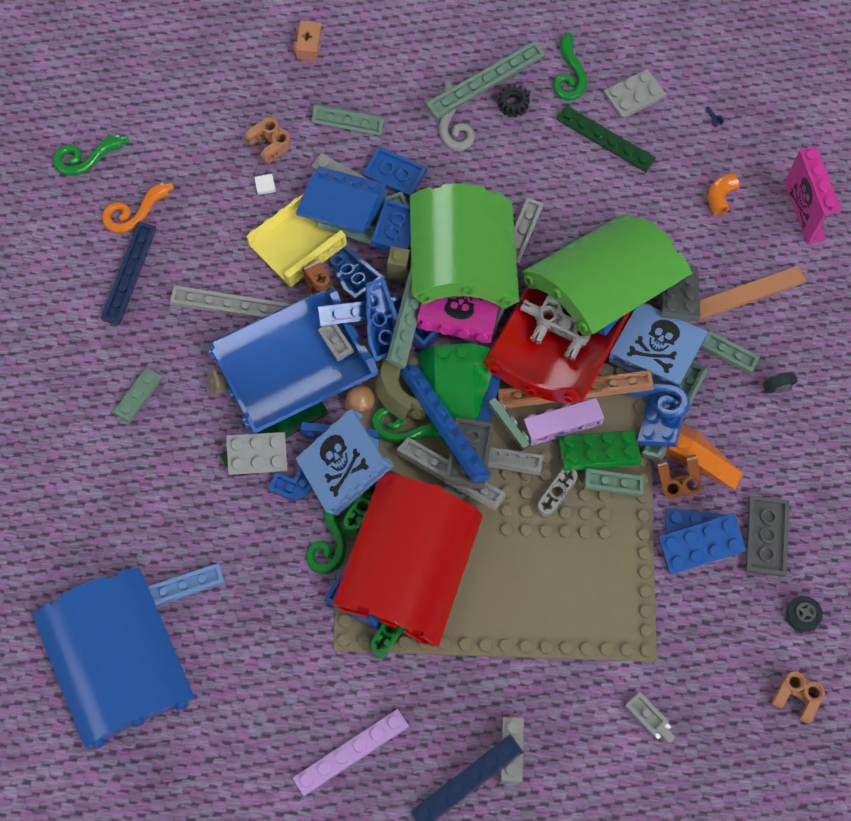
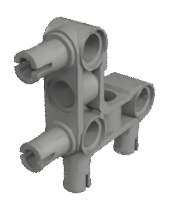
[520,294,591,361]

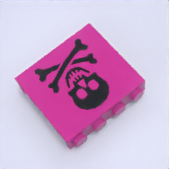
[784,147,842,244]
[417,296,499,344]

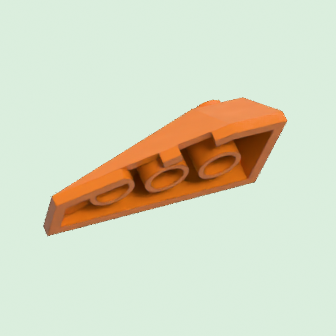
[665,424,743,490]

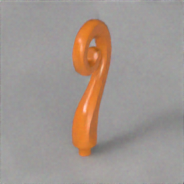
[102,182,174,233]

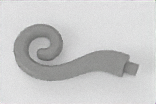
[439,81,475,151]

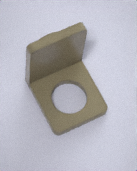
[207,370,229,395]

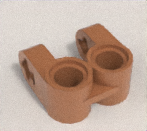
[244,117,290,163]
[771,672,825,725]

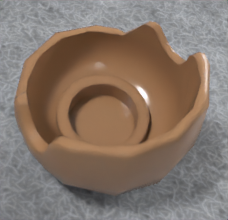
[344,385,375,413]

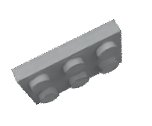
[603,69,667,119]
[226,432,287,475]

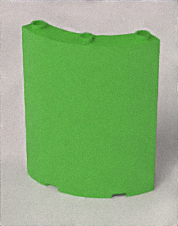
[410,183,519,309]
[522,214,693,335]

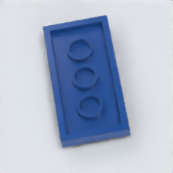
[658,513,747,575]

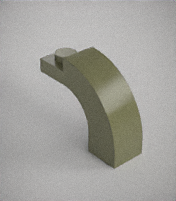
[375,360,427,420]

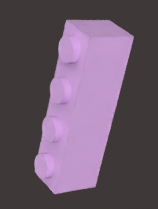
[522,398,604,447]

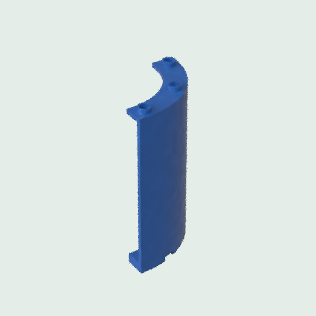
[208,285,379,434]
[32,567,195,749]

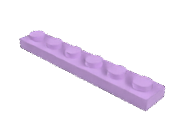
[293,709,409,796]

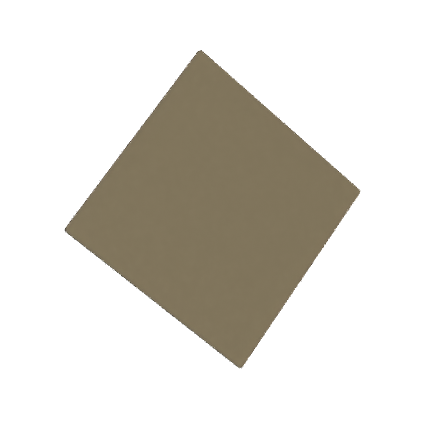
[334,354,657,662]

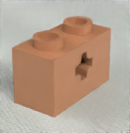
[293,21,322,61]

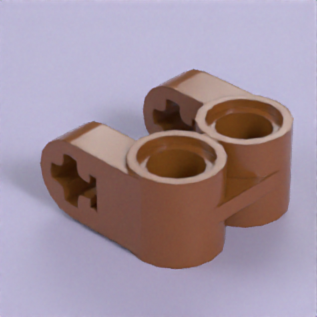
[301,259,331,295]
[657,455,702,499]

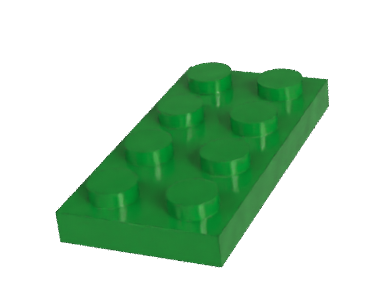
[558,430,642,471]

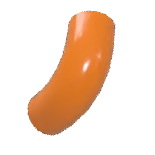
[707,172,739,216]

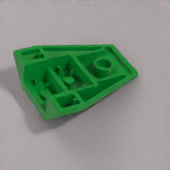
[419,344,493,421]

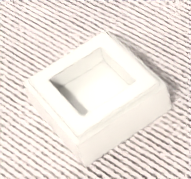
[254,174,276,195]

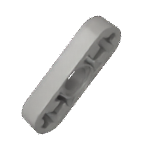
[537,469,578,517]

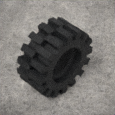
[498,84,530,118]

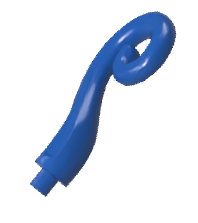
[625,383,690,419]

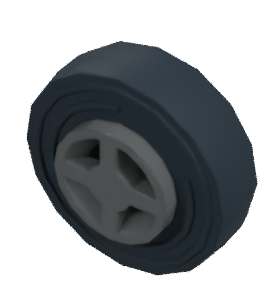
[763,372,798,393]
[786,596,823,632]

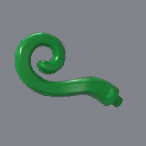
[553,32,587,101]
[53,134,129,176]
[371,406,444,443]
[306,508,346,574]

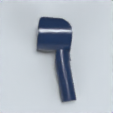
[706,106,724,127]

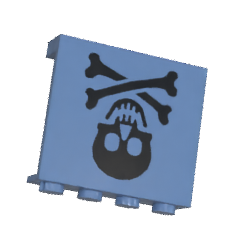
[609,303,708,388]
[296,409,394,516]

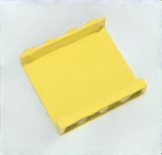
[246,194,347,288]

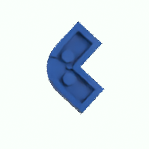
[268,467,312,500]

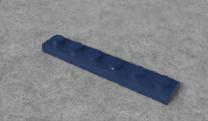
[101,222,157,325]
[410,734,524,821]

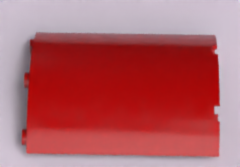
[482,286,631,404]
[333,471,483,647]

